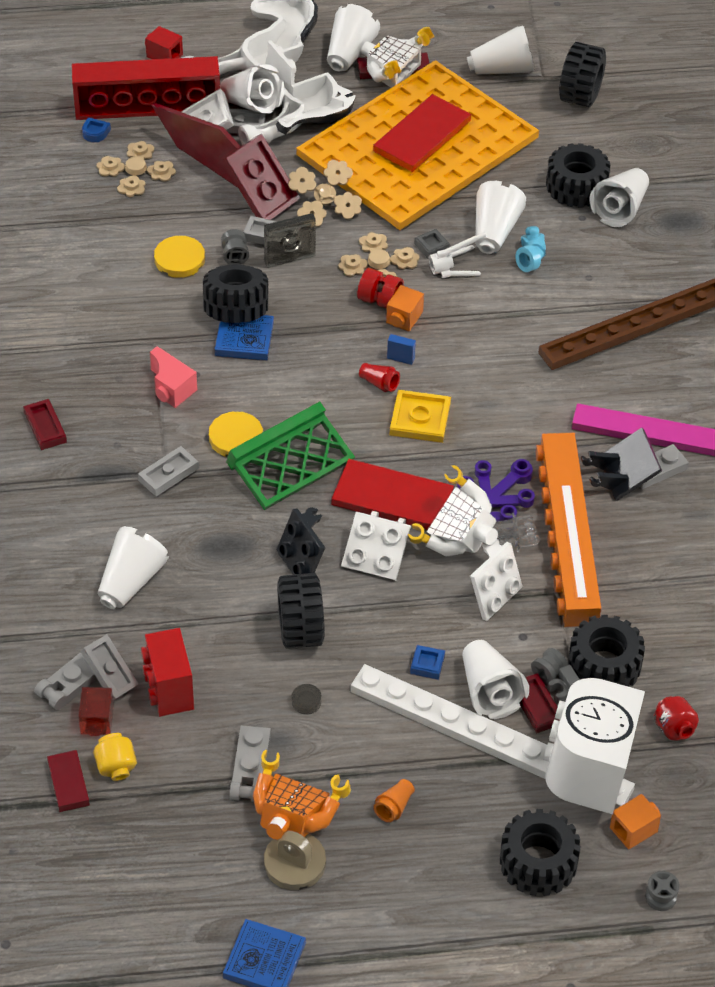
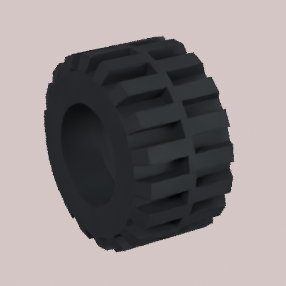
[559,41,606,108]
[546,143,611,208]
[203,265,268,323]
[277,573,325,649]
[568,615,645,687]
[499,809,581,896]

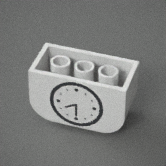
[543,678,645,814]

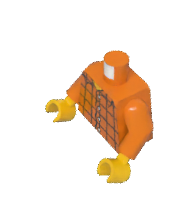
[253,750,351,840]

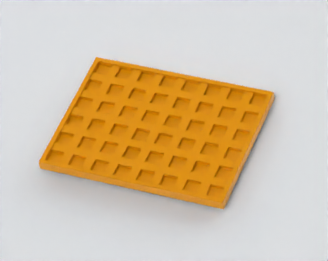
[296,60,539,230]

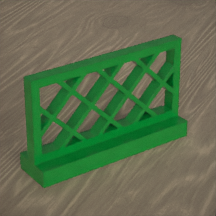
[226,401,355,510]

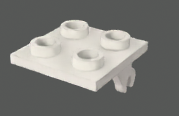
[341,511,411,581]
[470,539,523,621]

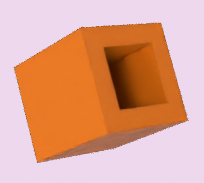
[386,285,424,332]
[610,794,661,850]

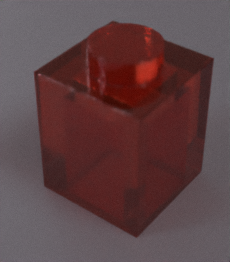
[79,687,114,736]

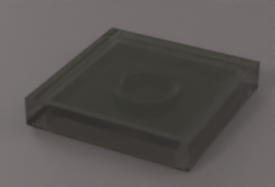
[264,213,316,268]

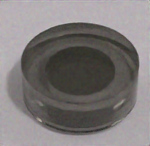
[292,684,322,714]

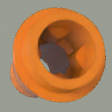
[373,779,415,822]

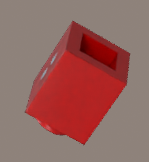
[145,26,183,59]

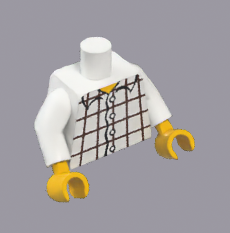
[361,27,434,88]
[408,465,498,556]

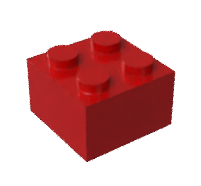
[141,628,194,717]

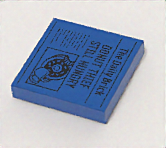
[215,315,274,360]
[223,919,306,987]

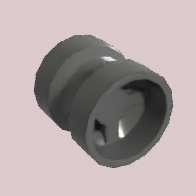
[221,229,249,265]

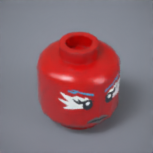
[654,696,699,741]

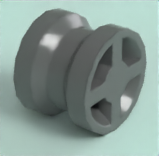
[531,648,568,685]
[645,871,680,911]

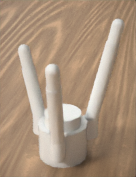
[429,232,487,278]

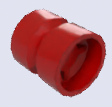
[357,268,404,309]

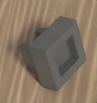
[547,665,580,704]

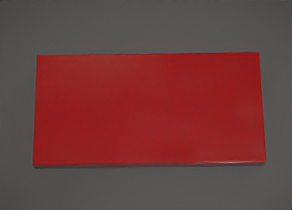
[373,94,471,172]
[331,459,454,530]

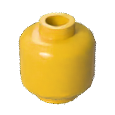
[93,733,137,781]

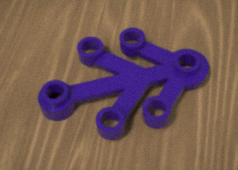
[457,459,535,524]

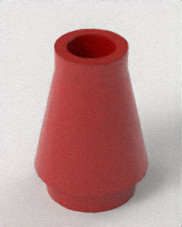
[359,363,400,392]

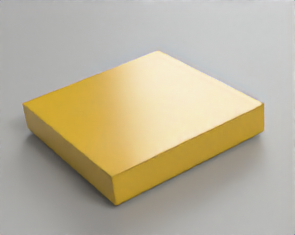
[389,390,451,443]

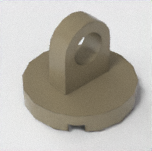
[264,831,326,891]

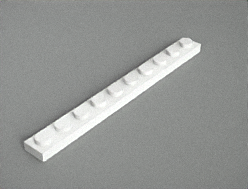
[350,664,635,810]

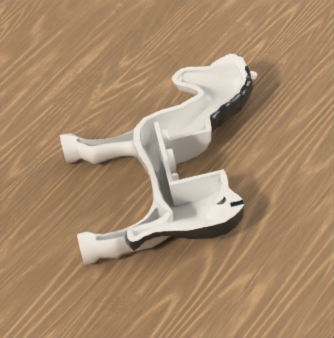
[181,0,355,145]

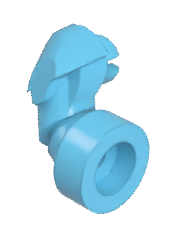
[515,226,546,272]

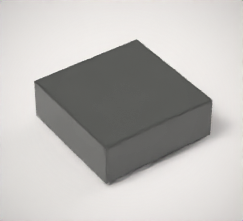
[414,229,450,259]

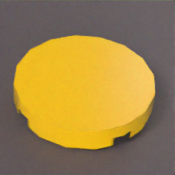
[154,236,205,278]
[209,411,263,457]

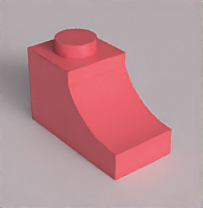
[150,346,197,408]

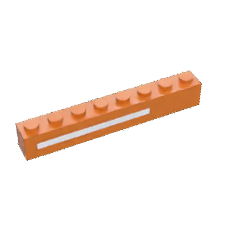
[536,433,601,627]

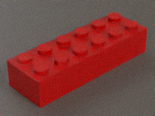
[72,56,220,120]

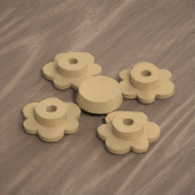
[96,141,176,197]
[288,160,362,227]
[338,232,420,277]

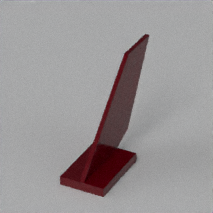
[152,103,300,220]

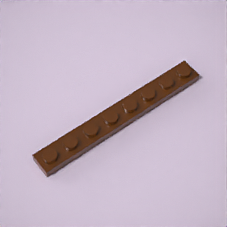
[538,278,715,370]

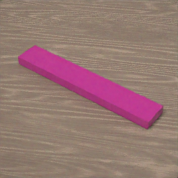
[572,403,715,456]

